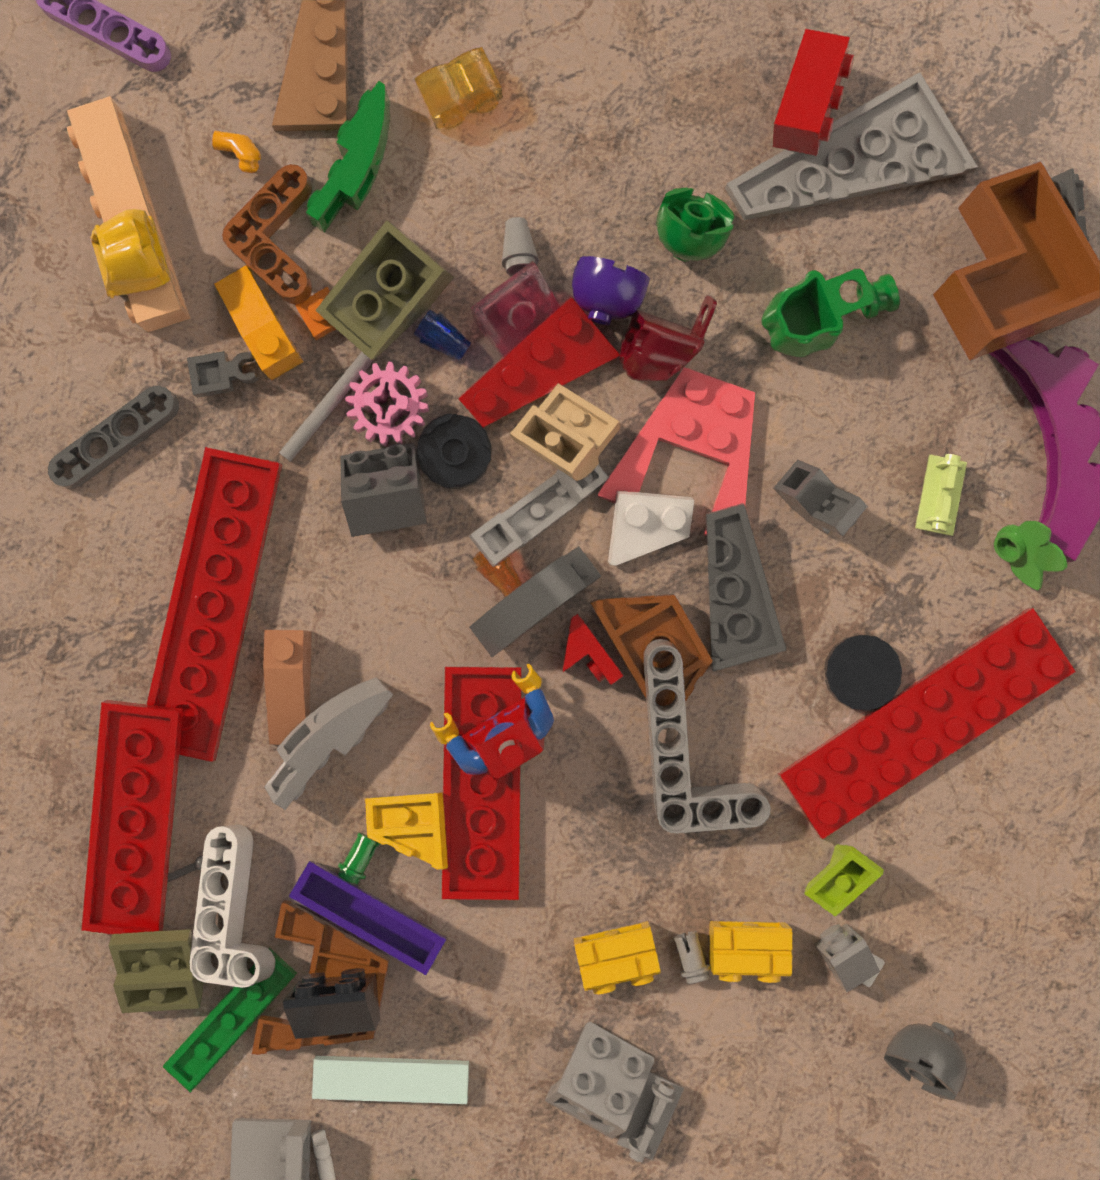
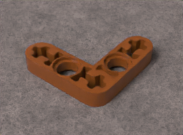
[222,164,312,304]

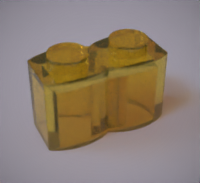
[414,47,503,129]

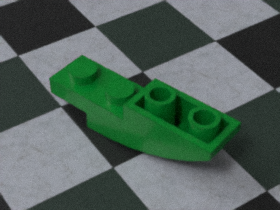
[306,81,390,233]

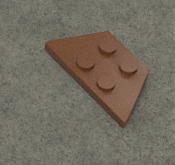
[589,594,713,730]

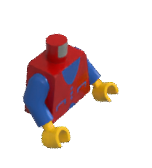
[430,664,554,780]

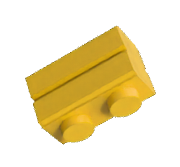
[574,921,661,995]
[709,921,793,983]

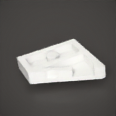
[608,491,694,566]

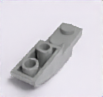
[264,678,393,810]

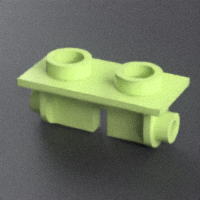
[915,454,967,536]

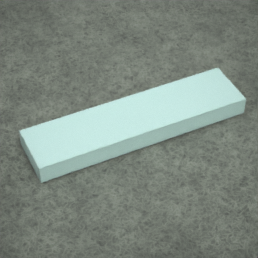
[312,1056,469,1104]

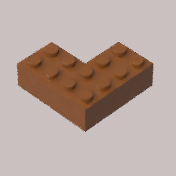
[933,161,1100,361]

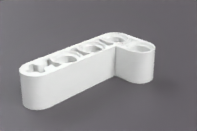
[190,825,275,988]

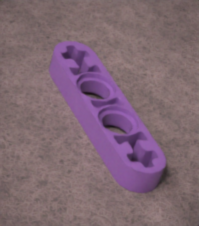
[36,0,171,72]

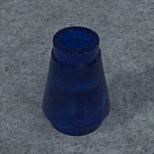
[414,309,472,361]

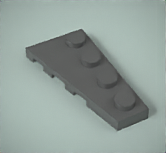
[706,503,787,672]

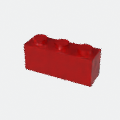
[773,29,854,156]

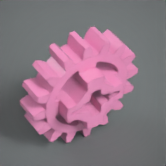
[345,362,429,446]

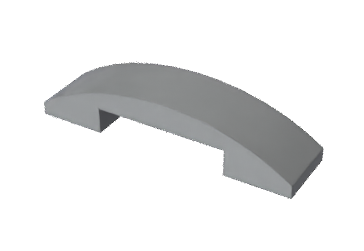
[469,464,609,567]

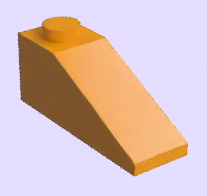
[214,265,304,380]

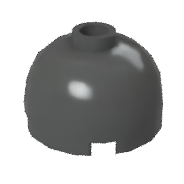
[884,1022,967,1100]

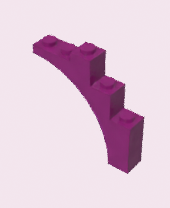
[989,339,1100,563]

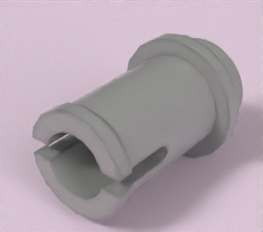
[673,931,711,984]

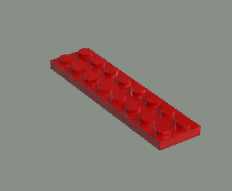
[147,447,282,762]
[777,608,1076,840]

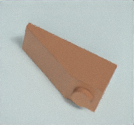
[263,630,312,745]

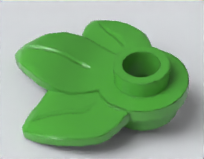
[994,520,1067,591]

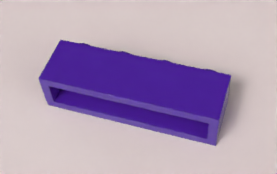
[289,861,447,975]

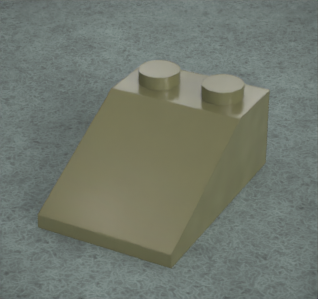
[315,220,454,361]

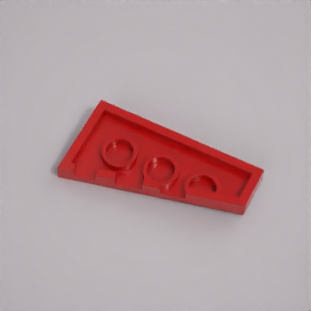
[457,297,620,427]

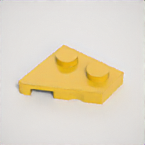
[365,792,448,870]

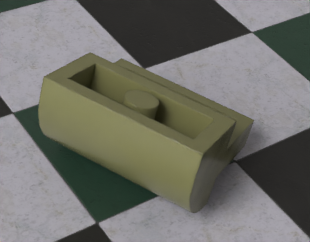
[108,929,204,1013]

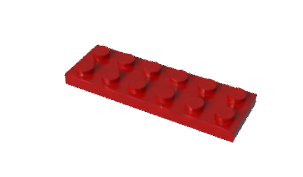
[442,667,522,900]
[81,700,184,934]

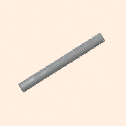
[279,352,373,462]

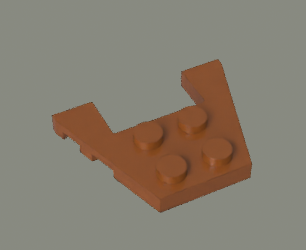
[252,900,390,1055]

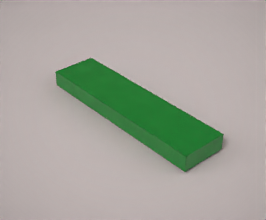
[162,947,297,1093]

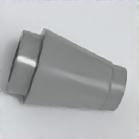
[502,217,539,278]

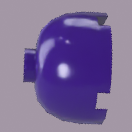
[572,256,650,325]

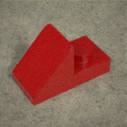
[562,613,623,685]

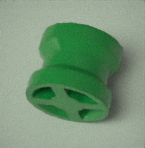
[856,274,900,319]

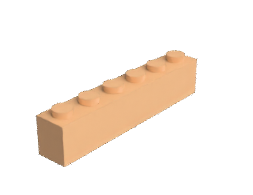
[67,96,190,333]

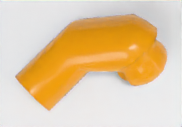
[212,131,261,173]

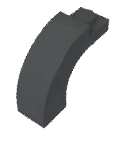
[469,546,601,657]

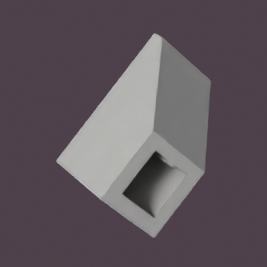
[814,924,880,992]

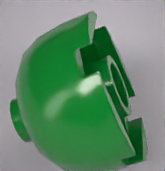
[656,187,734,261]

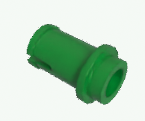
[337,832,380,885]

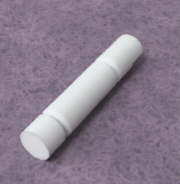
[311,1130,336,1180]

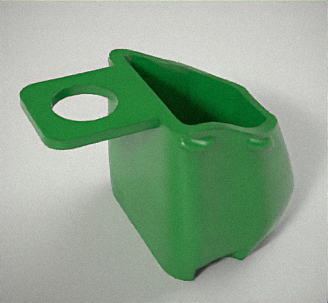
[761,268,875,358]

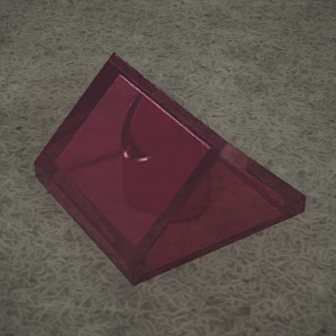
[471,261,560,358]

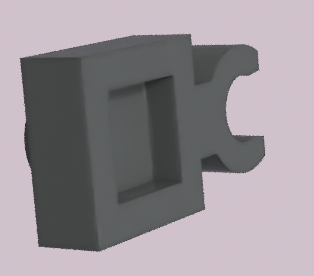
[187,351,259,398]

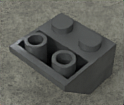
[340,443,427,537]

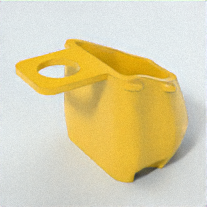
[90,209,171,299]

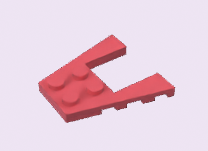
[598,367,755,536]

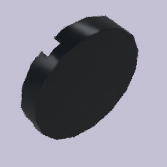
[417,414,492,489]
[824,634,902,711]

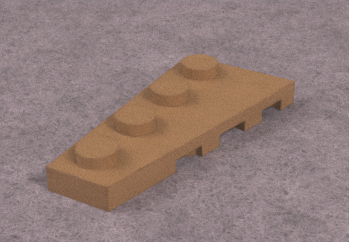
[272,0,348,131]

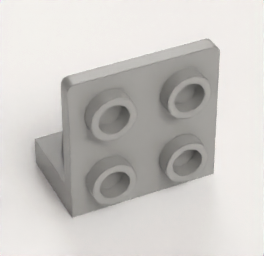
[545,1022,654,1139]
[230,1118,311,1180]

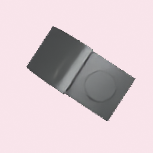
[773,459,868,536]

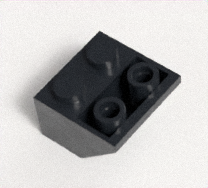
[283,968,380,1039]

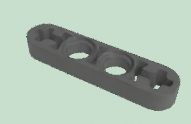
[48,385,179,489]

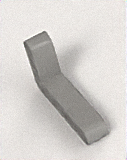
[644,639,771,834]

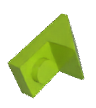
[804,844,884,917]

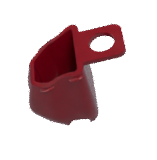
[620,295,717,381]

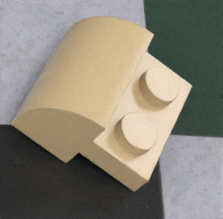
[510,383,620,481]

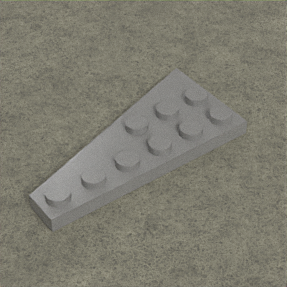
[725,72,978,220]

